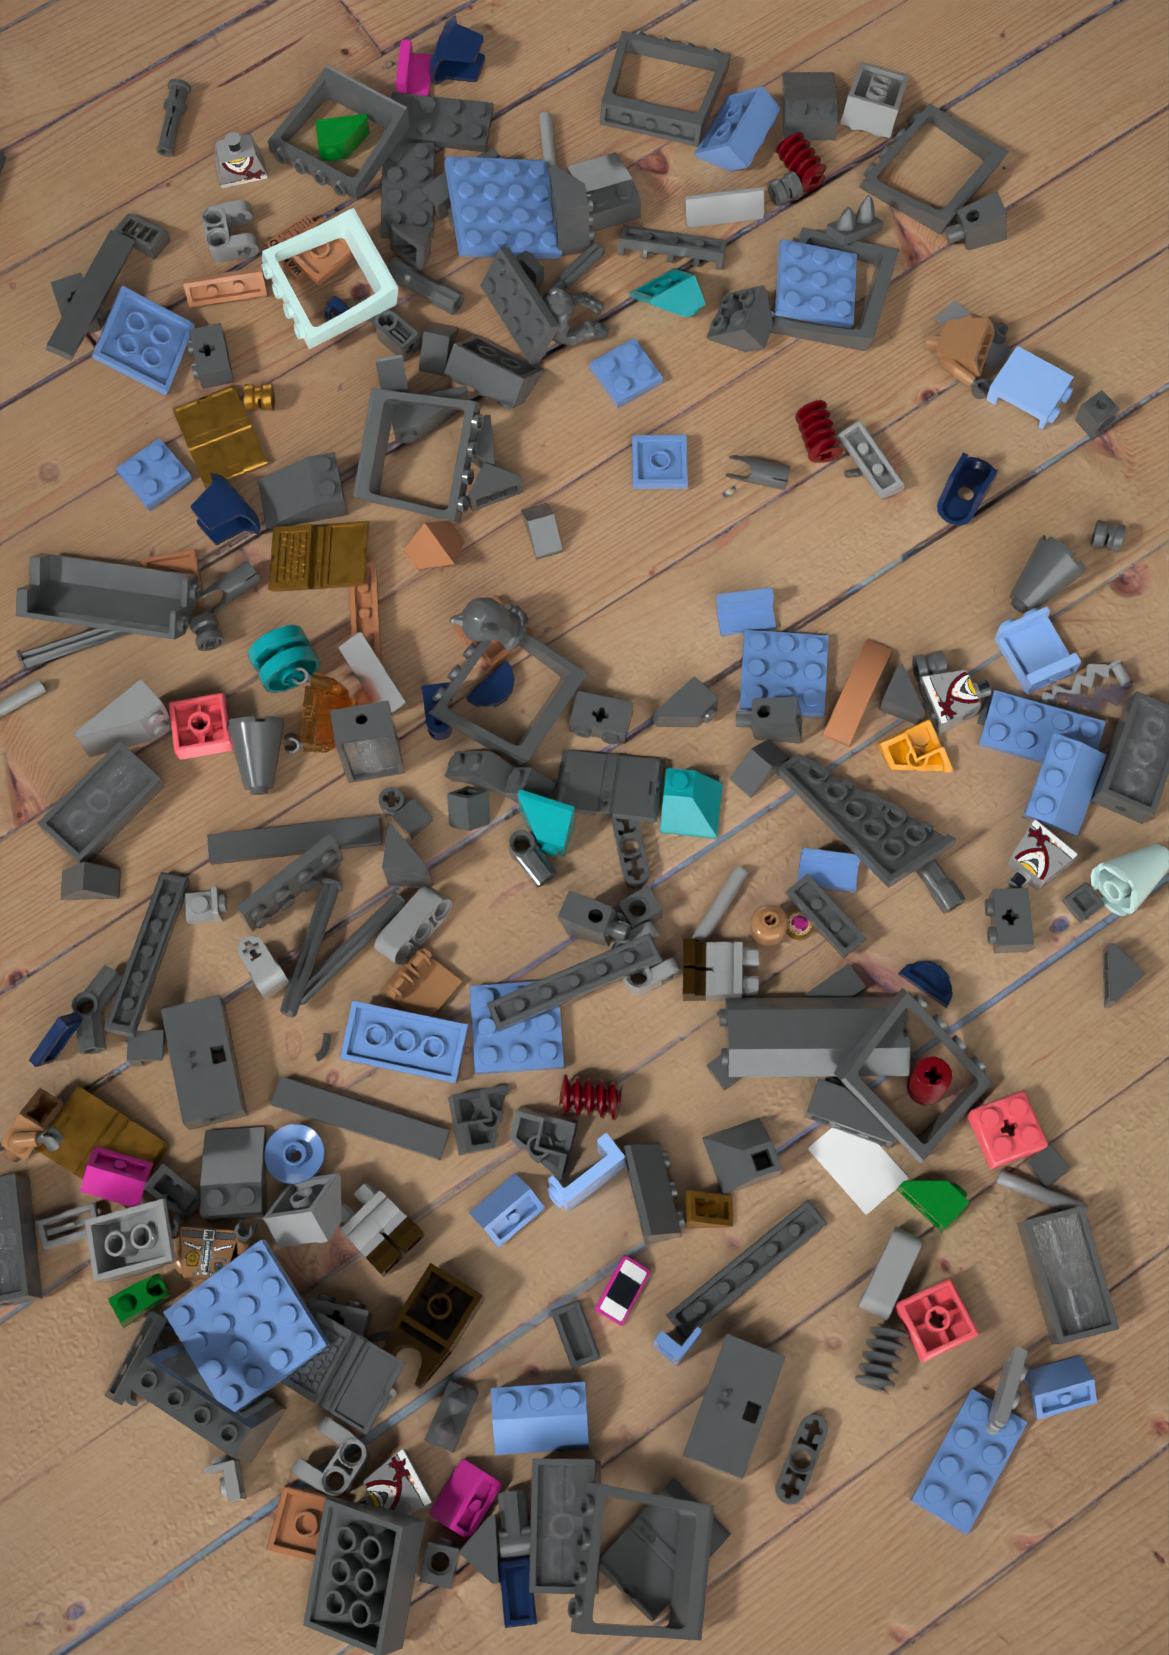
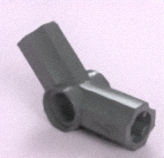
[71,965,122,1054]

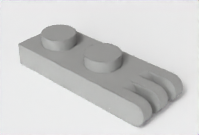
[986,1346,1029,1435]

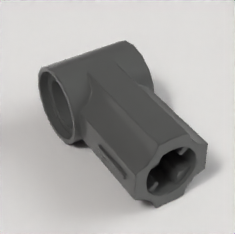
[509,830,557,888]
[498,1490,531,1558]

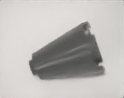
[1010,535,1086,614]
[227,716,284,795]

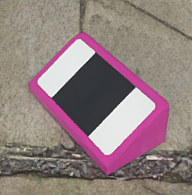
[595,1255,651,1326]

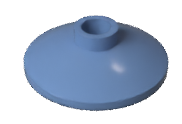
[264,1124,325,1184]

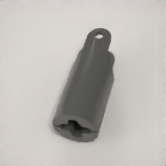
[726,455,790,490]
[199,560,261,613]

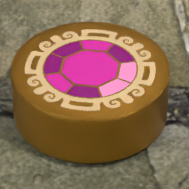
[787,910,814,940]

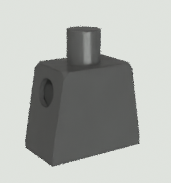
[944,192,1007,250]
[736,697,803,744]
[558,890,631,947]

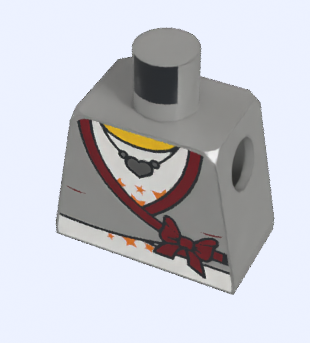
[215,132,268,189]
[918,670,991,735]
[1007,819,1078,890]
[355,1448,435,1515]

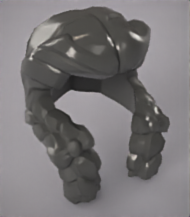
[542,287,609,347]

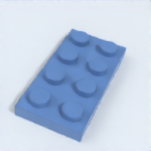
[978,690,1106,763]
[340,1001,469,1083]
[910,1389,1028,1535]

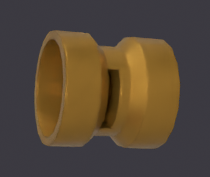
[244,383,275,411]

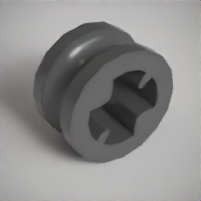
[379,787,405,816]

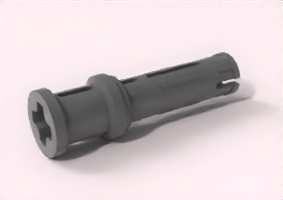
[157,79,191,157]

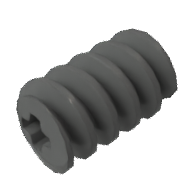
[855,1323,910,1395]

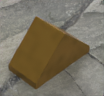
[685,1190,733,1228]

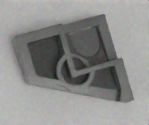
[448,1085,509,1156]
[510,1106,578,1181]

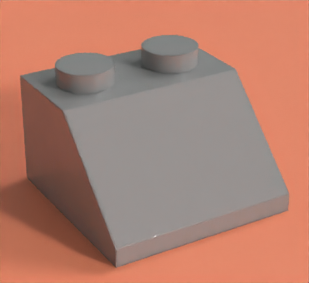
[263,1173,341,1247]

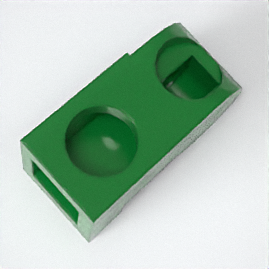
[108,1273,172,1328]

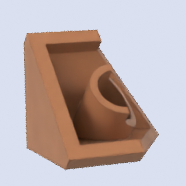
[404,521,465,572]

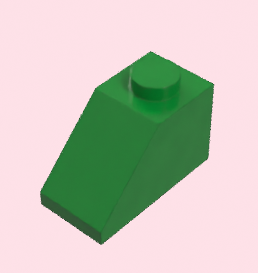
[315,114,370,162]
[896,1181,970,1233]

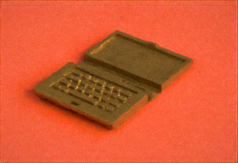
[172,385,268,488]
[268,521,369,592]
[35,1086,170,1208]

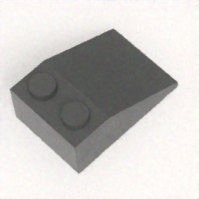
[782,72,838,140]
[567,152,641,232]
[258,452,347,530]
[200,1127,267,1221]

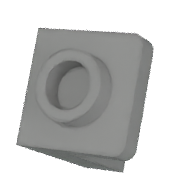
[185,886,227,924]
[203,1456,246,1502]

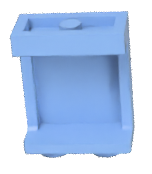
[986,346,1074,429]
[994,606,1081,695]
[547,1133,625,1212]

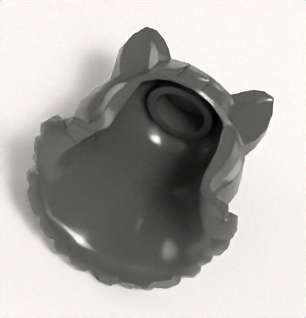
[449,597,528,651]

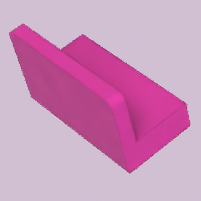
[396,40,432,96]
[81,1146,154,1207]
[429,1459,503,1540]

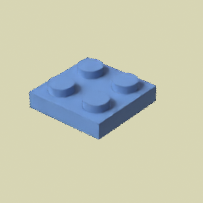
[589,338,663,408]
[632,435,688,489]
[116,438,193,511]

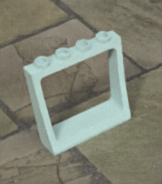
[262,208,398,349]

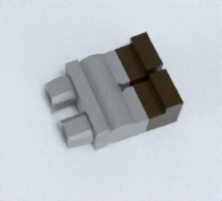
[683,939,759,1001]
[340,1183,425,1277]

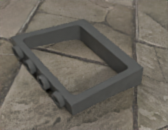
[600,31,731,147]
[268,65,410,200]
[859,104,1009,234]
[770,227,899,351]
[353,388,484,523]
[428,632,588,767]
[834,988,993,1164]
[568,1483,714,1641]

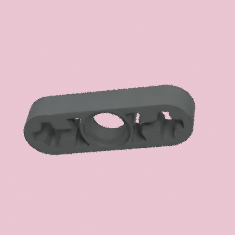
[612,814,649,889]
[775,1414,828,1505]

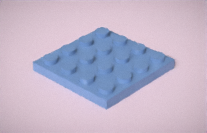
[444,156,562,259]
[163,1240,331,1413]

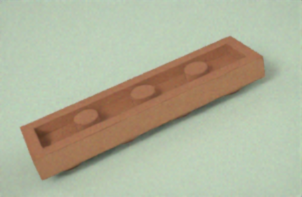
[349,561,382,663]

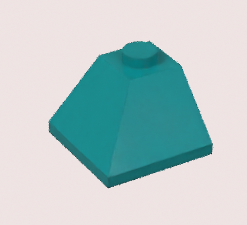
[629,268,706,317]
[660,768,723,839]
[517,789,576,856]

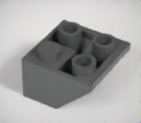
[707,285,773,352]
[702,1118,782,1195]

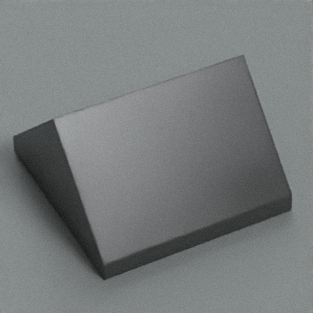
[382,825,433,888]

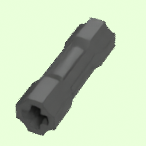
[387,257,464,315]
[916,859,966,914]

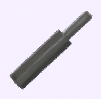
[543,242,605,297]

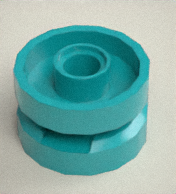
[247,625,321,693]

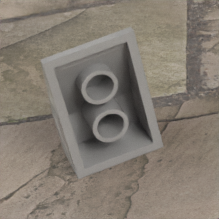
[840,62,910,138]
[73,679,171,757]
[85,1199,175,1282]

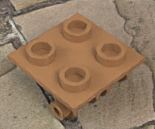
[380,948,462,1017]

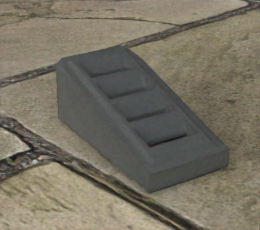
[114,213,170,260]

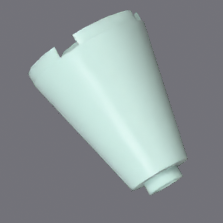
[1090,844,1169,916]

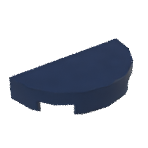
[466,661,515,707]
[898,961,953,1008]

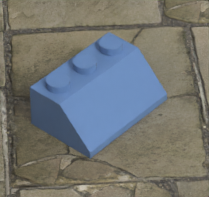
[694,86,781,171]
[1022,733,1106,837]
[491,1382,589,1455]

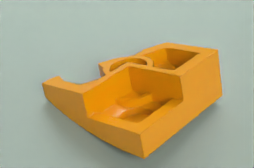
[876,719,953,772]

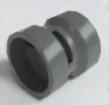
[767,171,803,206]
[1091,520,1126,552]
[189,613,224,651]
[912,650,947,683]

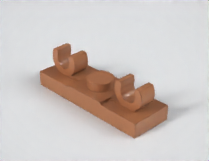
[183,267,267,308]

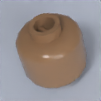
[750,904,789,946]

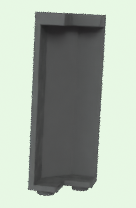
[16,553,201,640]
[719,997,911,1077]

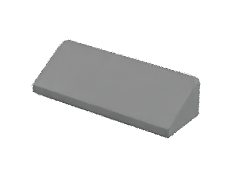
[684,187,764,228]
[837,420,905,499]
[338,631,407,714]

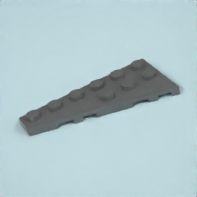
[776,754,956,888]

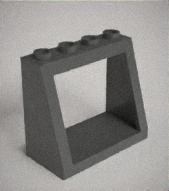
[126,1342,287,1463]

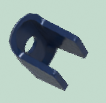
[429,15,485,85]
[937,452,998,526]
[191,472,260,545]

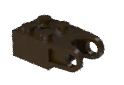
[383,1262,485,1389]

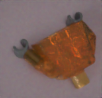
[284,666,358,754]

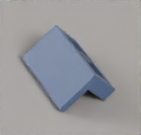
[716,587,776,636]
[797,848,860,893]
[469,1173,545,1248]
[653,1327,702,1366]
[1024,1355,1097,1420]

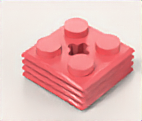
[168,693,233,760]
[967,1091,1048,1169]
[894,1278,979,1362]

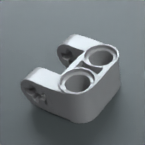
[202,200,259,263]
[610,921,683,996]
[238,936,289,1000]
[290,1415,370,1497]

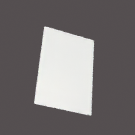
[807,1128,908,1215]

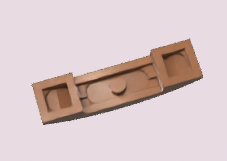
[823,639,893,747]

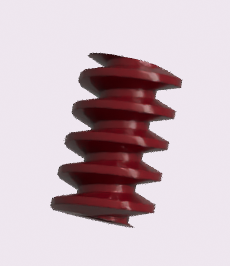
[775,132,826,192]
[795,400,843,463]
[907,1056,952,1106]
[559,1074,623,1120]

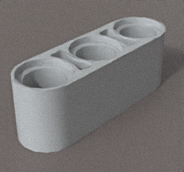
[375,885,452,966]
[858,1226,924,1321]

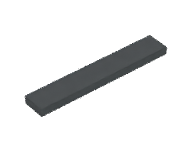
[46,230,135,361]
[207,815,382,865]
[105,872,190,1038]
[486,933,662,1032]
[706,964,866,1090]
[271,1076,450,1161]
[666,1199,827,1341]

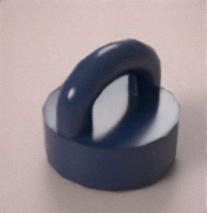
[324,296,350,322]

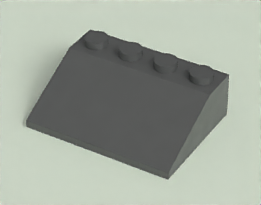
[303,1498,425,1655]

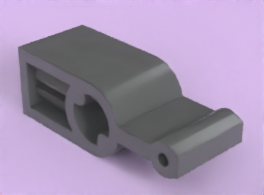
[359,297,421,362]

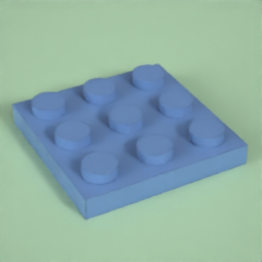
[775,239,857,329]
[91,286,195,395]
[739,630,829,718]
[470,981,564,1075]

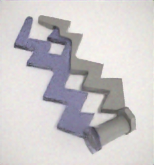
[1040,659,1135,713]

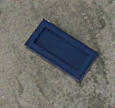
[29,1012,83,1067]
[499,1557,537,1628]

